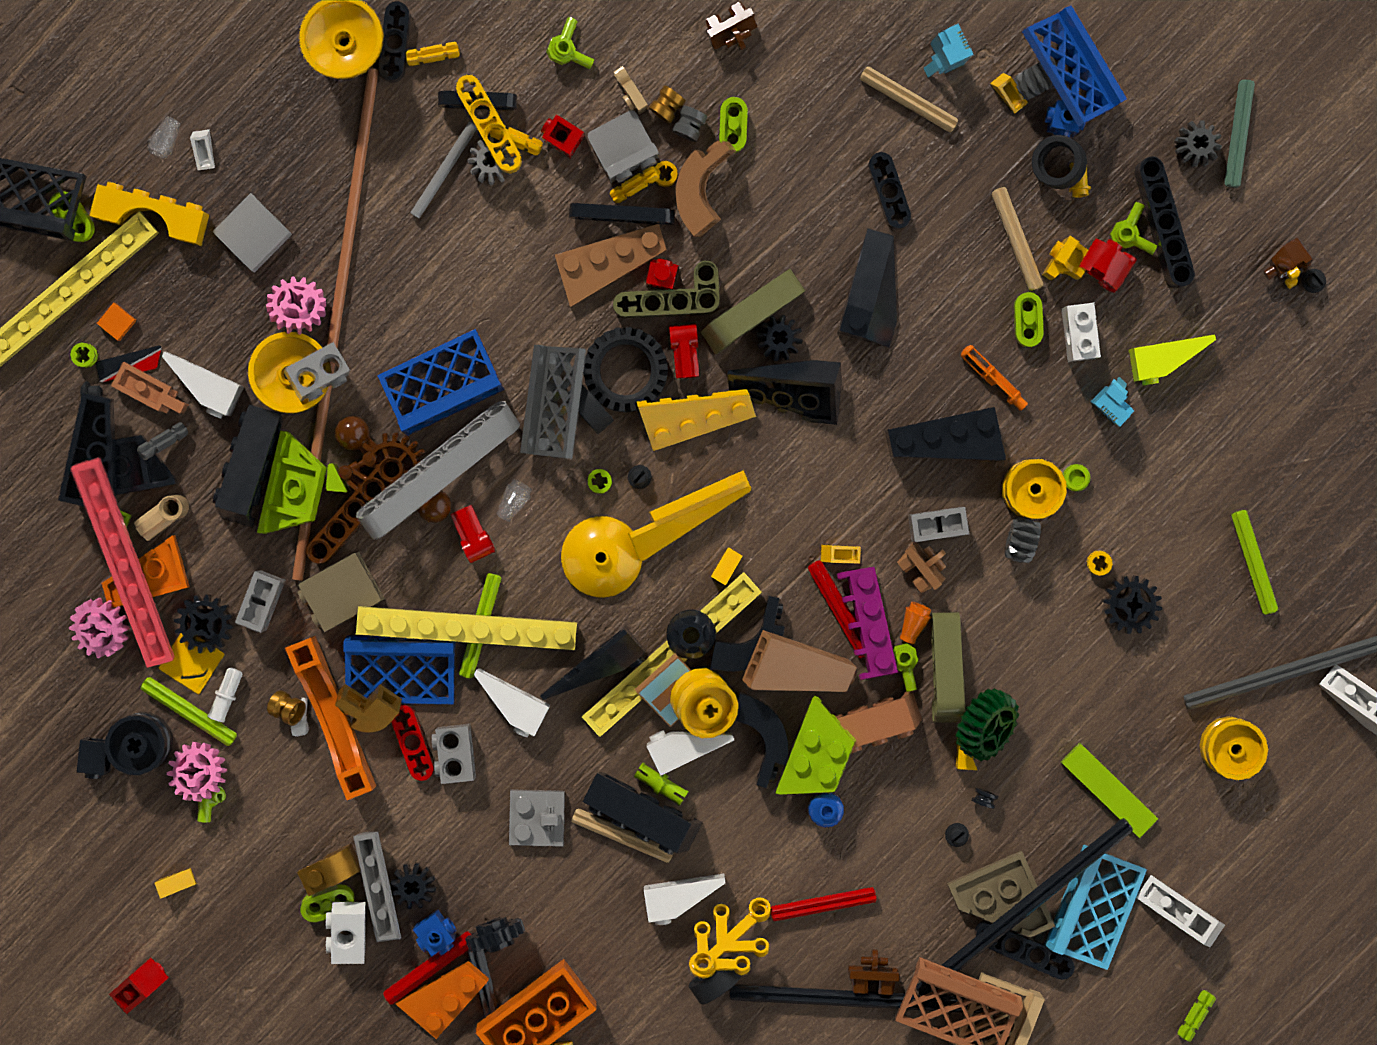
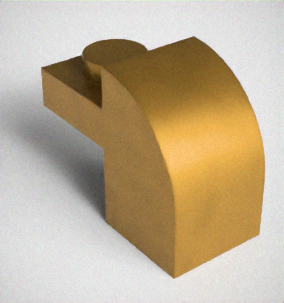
[335,684,402,732]
[297,844,361,896]

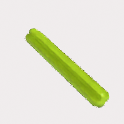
[1231,510,1278,615]
[459,573,501,678]
[141,677,237,746]

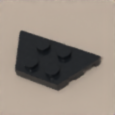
[115,435,178,495]

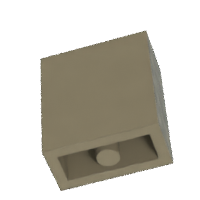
[298,552,385,632]

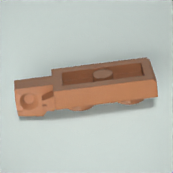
[111,362,189,414]

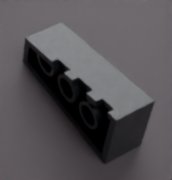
[58,393,117,507]
[212,404,283,528]
[885,407,1006,461]
[582,772,703,855]

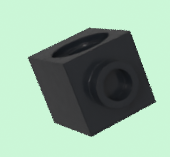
[76,737,111,779]

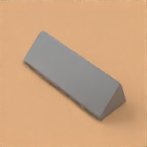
[353,832,401,942]

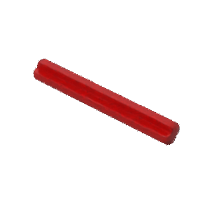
[808,560,864,658]
[770,887,877,921]
[383,931,472,1005]

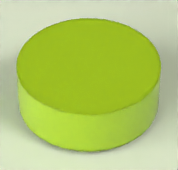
[1062,464,1090,491]

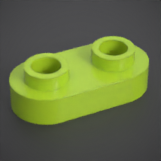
[719,97,748,153]
[49,191,95,242]
[1014,292,1044,347]
[300,884,354,922]

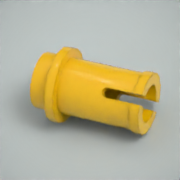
[1069,163,1091,198]

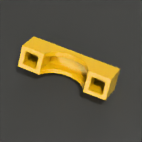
[89,182,209,246]

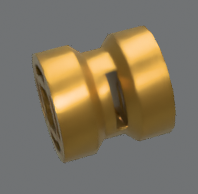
[648,85,686,124]
[267,690,306,726]

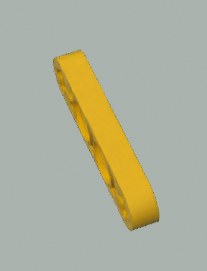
[456,75,522,174]

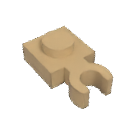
[614,66,648,115]

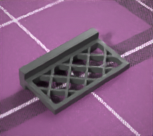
[520,345,586,459]

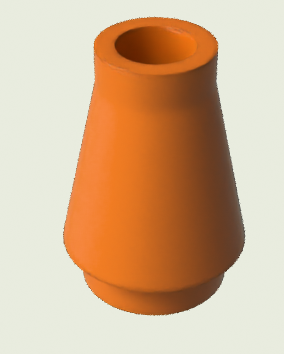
[899,602,931,644]

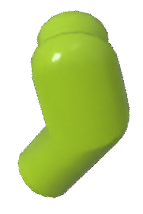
[197,786,226,822]

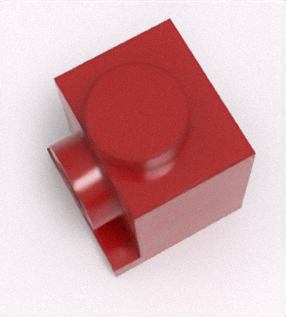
[541,114,585,159]
[646,259,678,290]

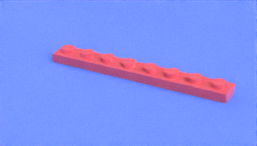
[71,458,175,668]

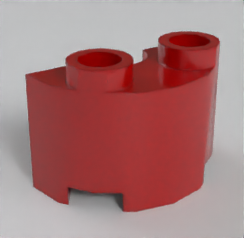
[1079,238,1137,293]

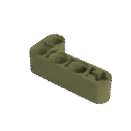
[613,261,720,319]
[700,269,806,354]
[931,612,965,723]

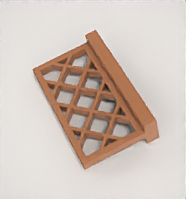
[896,957,1023,1045]

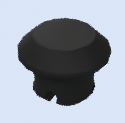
[1302,269,1326,293]
[80,381,103,397]
[628,465,652,489]
[945,823,969,847]

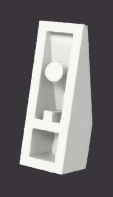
[162,352,244,418]
[1319,665,1377,735]
[474,668,550,738]
[647,730,734,775]
[644,873,725,925]
[1136,875,1225,947]

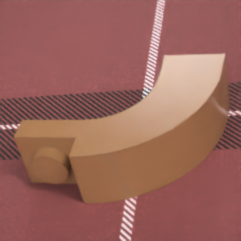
[676,141,736,237]

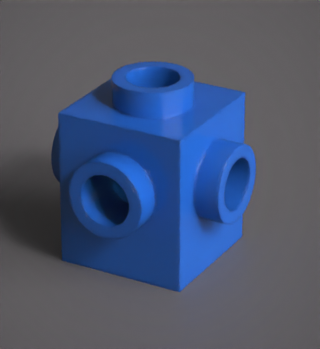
[1045,99,1085,138]
[413,909,457,957]

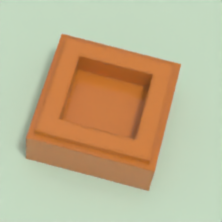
[97,302,137,341]

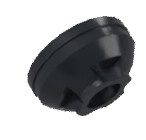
[666,609,716,659]

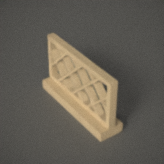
[953,973,1045,1045]

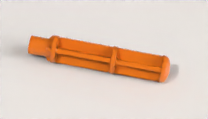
[961,345,1028,411]

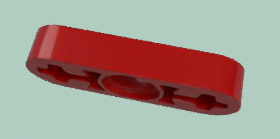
[391,704,435,781]

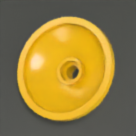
[299,0,383,79]
[248,332,331,413]
[561,516,642,597]

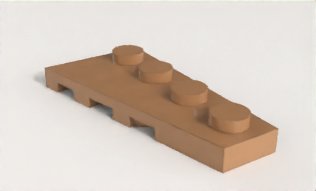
[555,224,667,308]

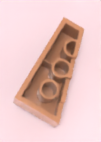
[835,691,922,753]

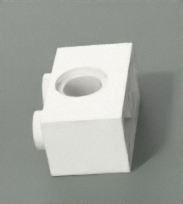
[1062,303,1101,362]
[326,902,365,964]

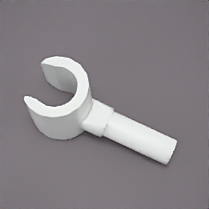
[291,698,309,736]

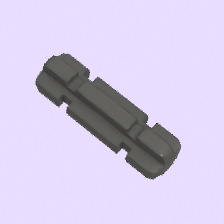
[137,422,188,460]

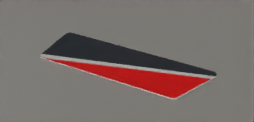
[96,345,162,382]

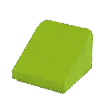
[326,463,350,492]

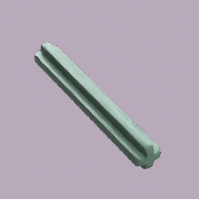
[1225,80,1255,188]

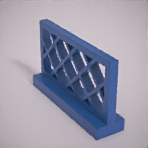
[1022,5,1127,127]
[377,329,505,436]
[343,635,456,704]

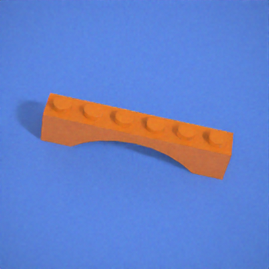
[285,636,376,800]

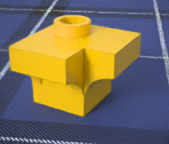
[1042,236,1088,280]

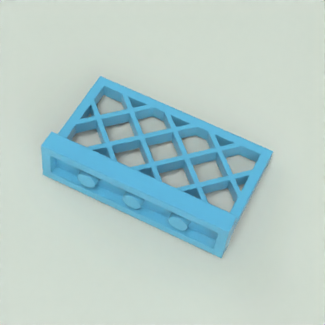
[1044,845,1147,970]

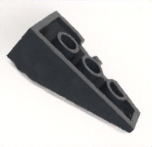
[837,228,897,348]
[727,360,842,425]
[540,626,646,700]

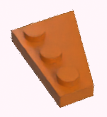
[101,535,190,608]
[396,961,489,1039]

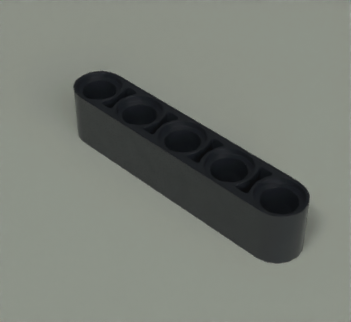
[1134,156,1195,289]

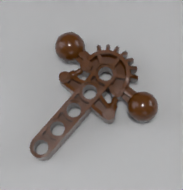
[307,416,451,564]

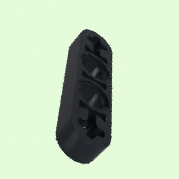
[569,203,676,225]
[974,921,1075,980]

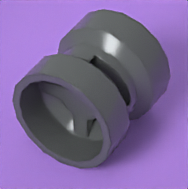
[672,106,708,142]

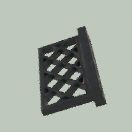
[0,158,87,241]

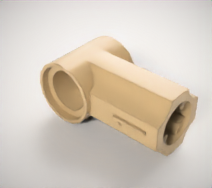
[133,494,189,541]

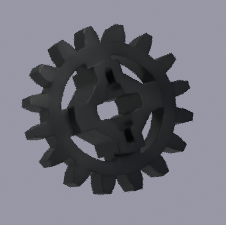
[1101,575,1162,634]
[174,594,235,653]
[465,917,525,953]

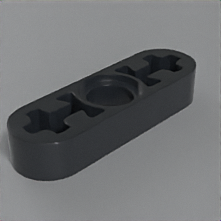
[379,1,411,83]
[438,91,517,110]
[868,152,911,230]

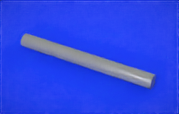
[410,122,477,219]

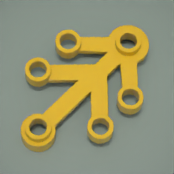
[689,898,771,978]

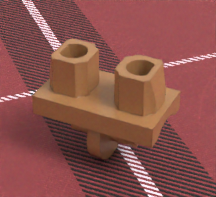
[897,542,946,593]

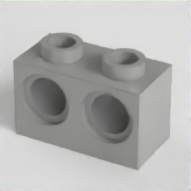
[284,342,350,402]
[908,507,969,542]
[235,570,286,633]
[432,724,476,784]

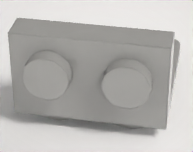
[588,110,659,183]

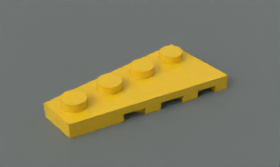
[637,389,756,451]

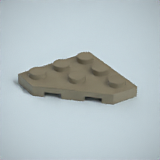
[947,851,1055,938]

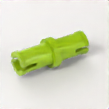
[634,762,689,806]

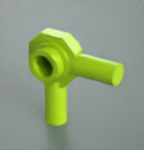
[546,17,594,69]
[1110,202,1157,255]
[893,643,918,692]

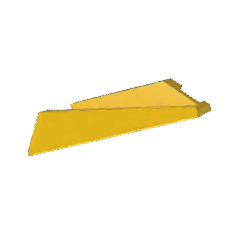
[628,470,751,561]

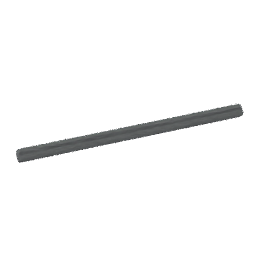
[1184,636,1377,709]

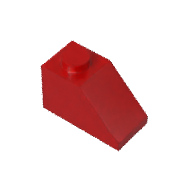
[109,958,169,1015]

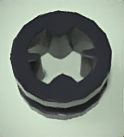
[971,788,999,809]

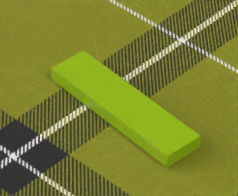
[1061,743,1158,838]

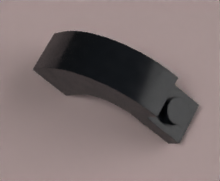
[710,595,785,671]
[735,691,788,788]

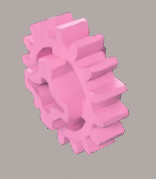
[266,277,326,335]
[69,598,129,658]
[167,742,227,802]

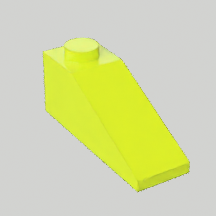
[1129,335,1216,386]

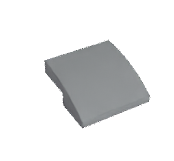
[213,193,292,273]

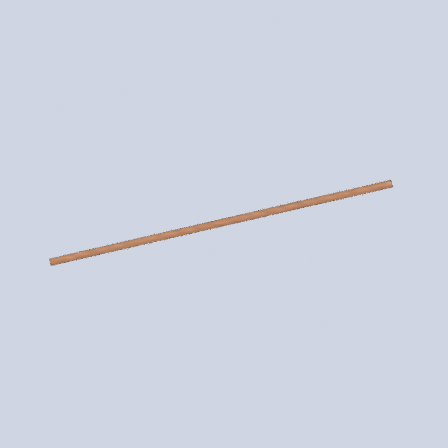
[292,68,379,581]

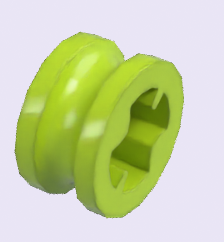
[70,343,98,368]
[588,469,612,494]

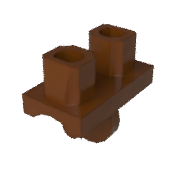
[706,2,758,50]
[848,949,899,995]

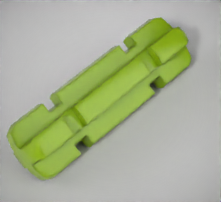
[1178,990,1216,1042]

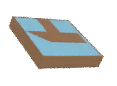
[635,653,691,727]

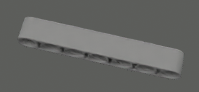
[356,401,520,539]

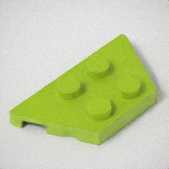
[257,431,327,534]
[776,696,856,795]

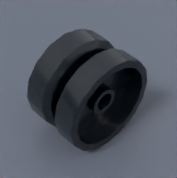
[105,712,173,775]

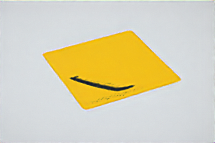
[159,633,224,694]

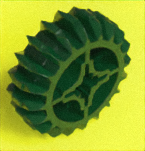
[956,688,1019,761]

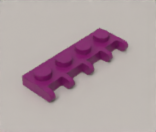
[837,567,898,680]

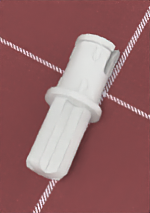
[208,668,242,723]

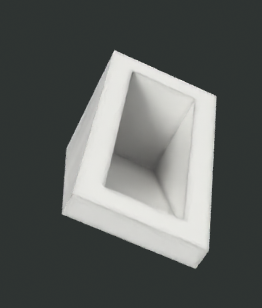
[190,130,215,170]

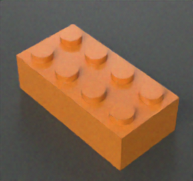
[476,959,597,1045]

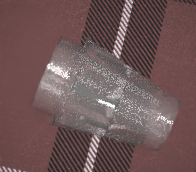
[146,116,181,159]
[497,480,532,522]

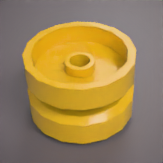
[1001,459,1067,519]
[670,668,738,738]
[1199,716,1268,780]

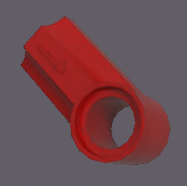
[669,323,699,379]
[450,505,495,563]

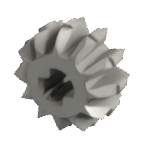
[468,137,514,185]

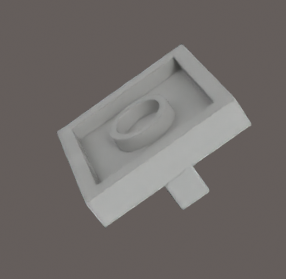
[509,790,565,846]

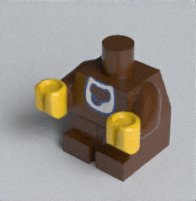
[1263,238,1313,289]

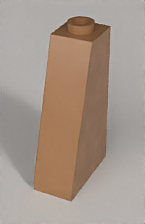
[742,630,857,692]

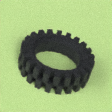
[583,327,668,413]

